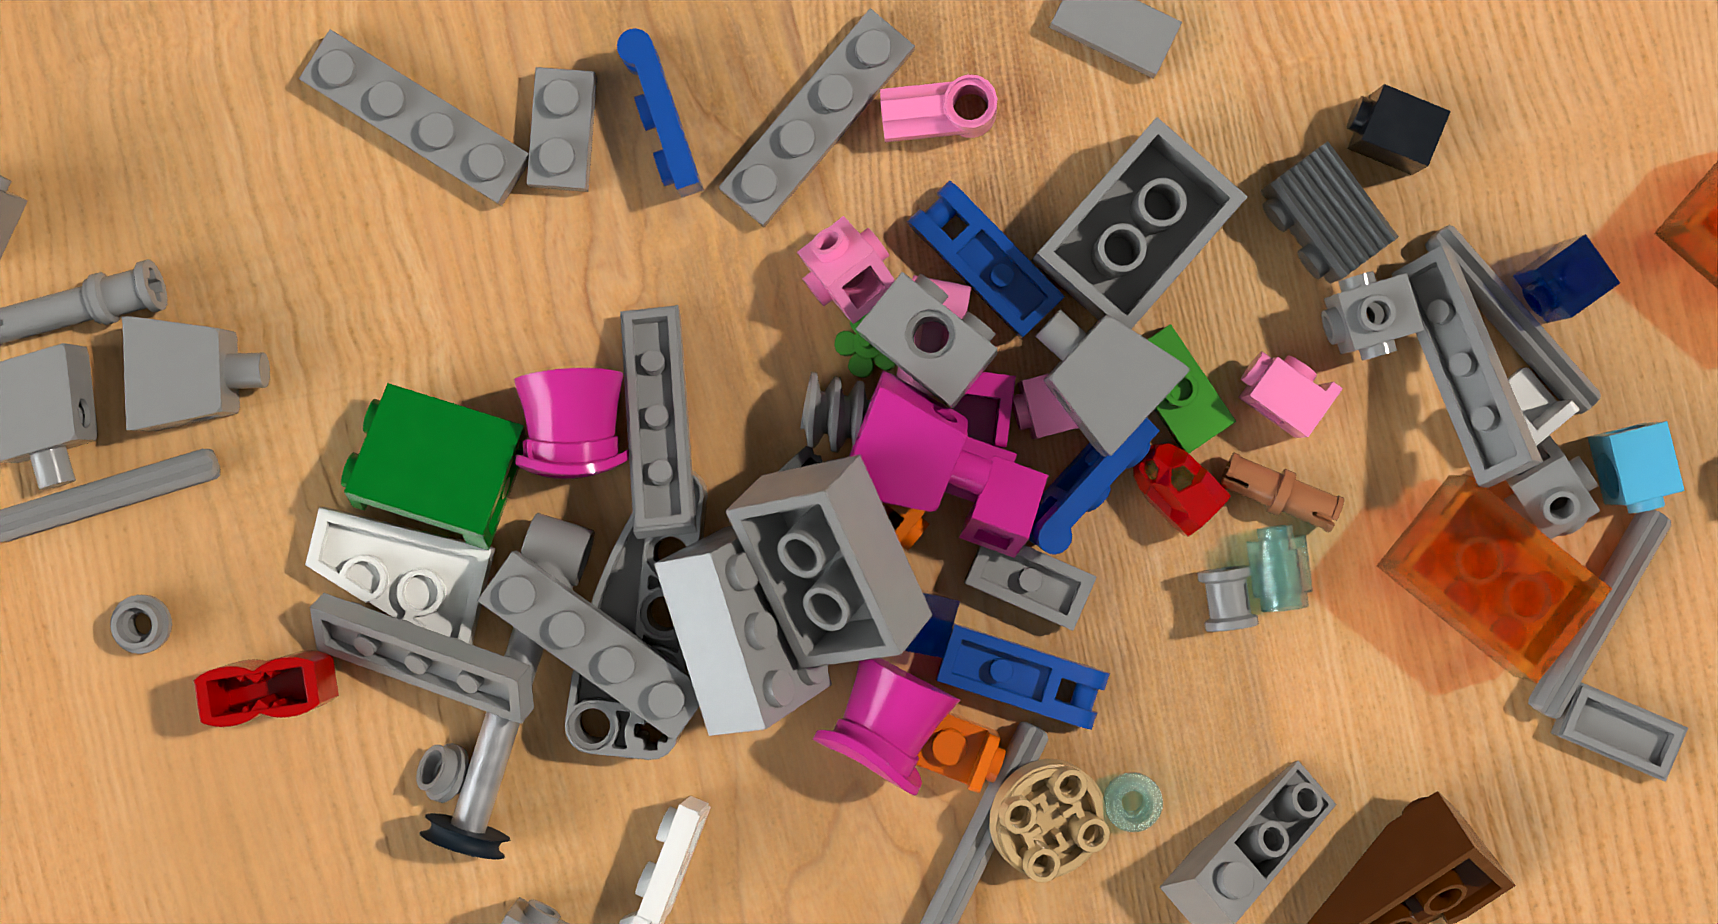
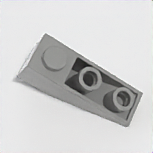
[1160,761,1336,924]

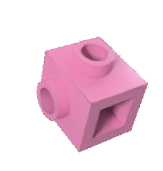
[797,216,895,324]

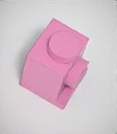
[1238,352,1343,438]

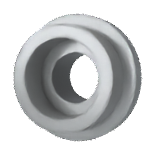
[110,595,172,654]
[416,743,469,803]

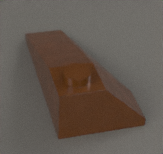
[1307,791,1516,924]

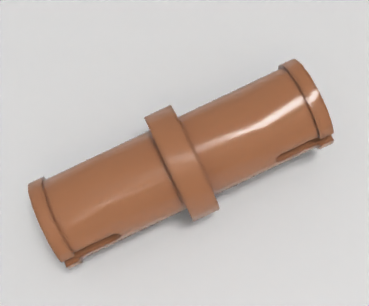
[1220,452,1344,533]

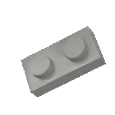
[527,67,597,192]
[964,545,1097,631]

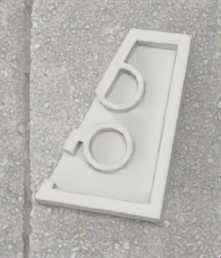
[305,507,496,645]

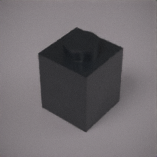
[1347,84,1451,175]

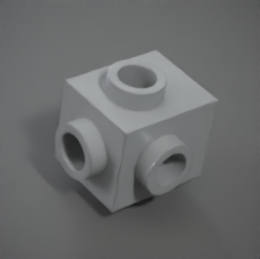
[1321,271,1424,361]
[1504,435,1600,542]

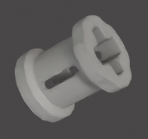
[1197,565,1259,632]

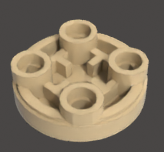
[989,759,1110,883]

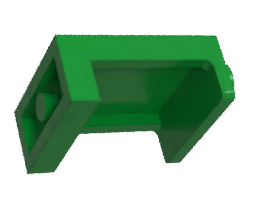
[341,383,527,551]

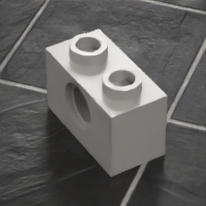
[856,272,998,409]

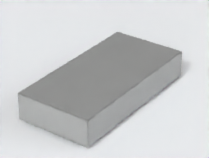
[1049,0,1182,79]
[1551,682,1688,782]

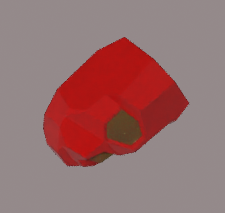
[1133,443,1231,537]

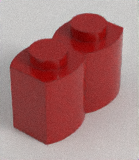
[194,650,339,727]

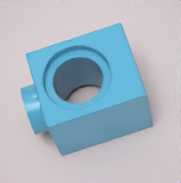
[1588,421,1685,513]

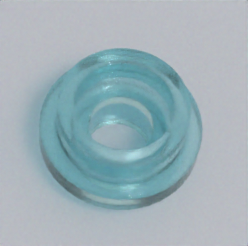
[1103,772,1163,832]

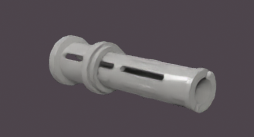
[0,259,167,346]

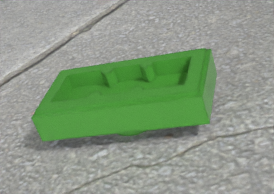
[1147,324,1236,453]

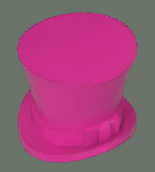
[514,368,629,480]
[812,658,960,796]

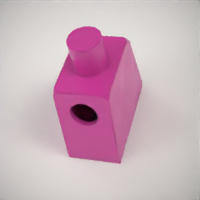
[849,371,993,512]

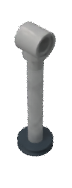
[420,513,595,860]

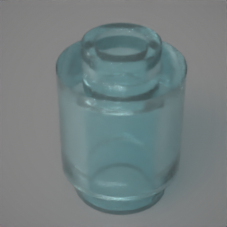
[1246,524,1313,612]

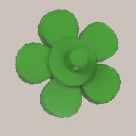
[835,313,896,378]

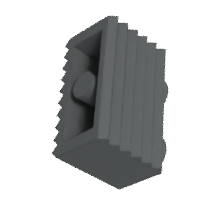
[1261,141,1399,284]

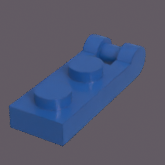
[617,28,704,198]
[907,181,1065,339]
[1028,418,1160,555]
[936,623,1110,730]

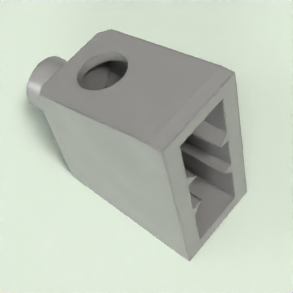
[1035,310,1190,456]
[122,316,270,431]
[0,343,98,490]

